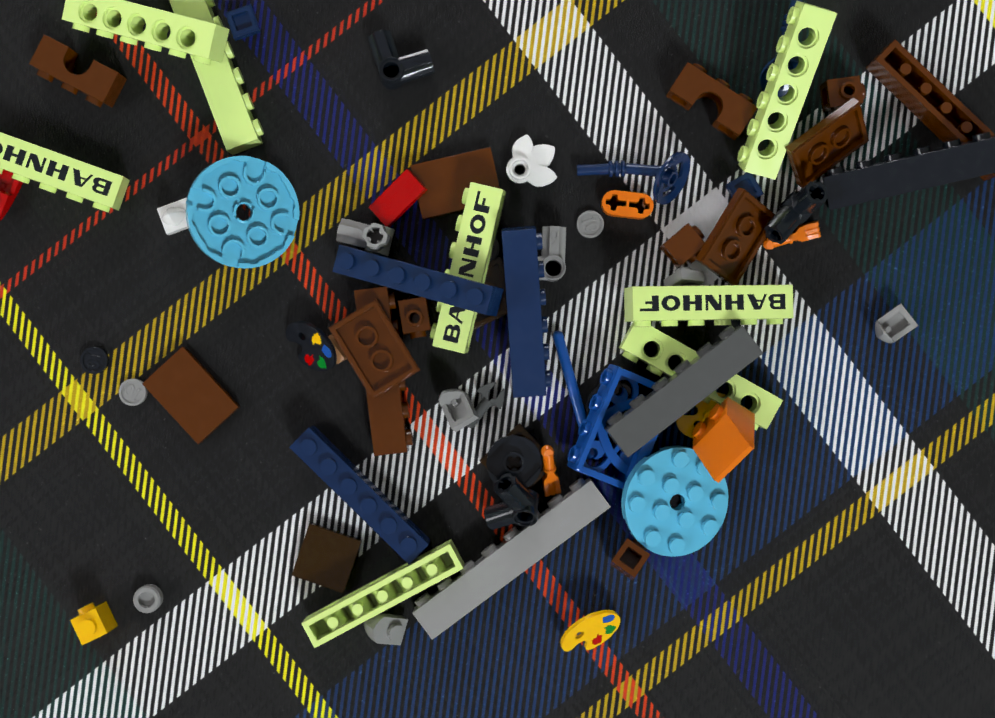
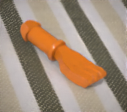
[763,221,821,250]
[541,445,561,497]

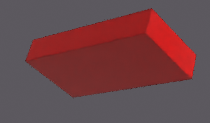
[369,169,428,228]

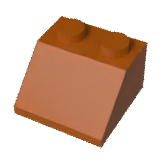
[692,397,755,483]

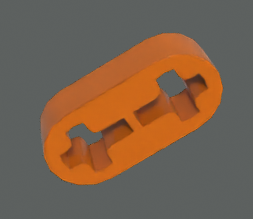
[601,190,654,220]

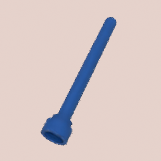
[553,331,596,460]

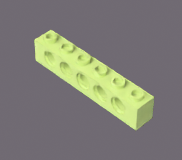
[62,0,230,65]
[737,1,837,180]
[619,322,783,431]
[301,539,464,648]

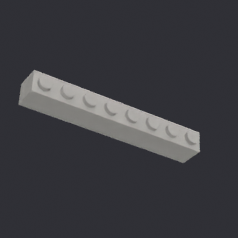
[412,478,611,640]

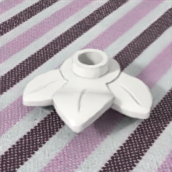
[506,135,557,187]

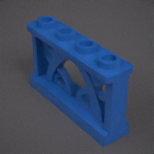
[567,364,658,489]

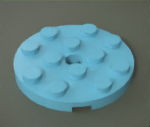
[185,156,300,269]
[621,445,729,557]

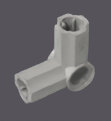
[336,218,395,257]
[538,226,566,282]

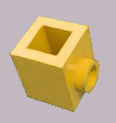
[70,601,118,645]

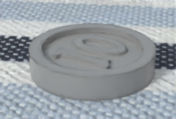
[576,211,604,238]
[119,378,148,406]

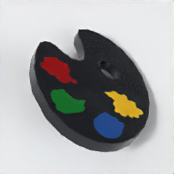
[286,321,337,371]

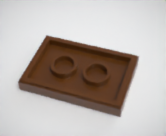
[785,98,869,188]
[410,147,500,220]
[695,187,775,285]
[329,299,420,399]
[142,346,240,444]

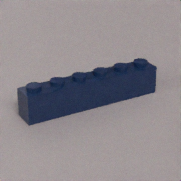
[501,226,551,398]
[332,245,504,316]
[289,426,430,564]

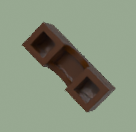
[29,34,127,108]
[666,62,757,140]

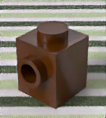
[819,75,866,113]
[659,223,705,268]
[398,297,432,339]
[610,538,651,581]

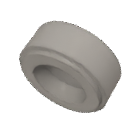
[133,584,163,613]

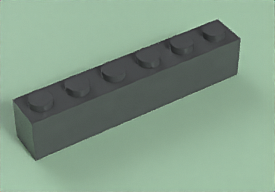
[604,325,763,457]

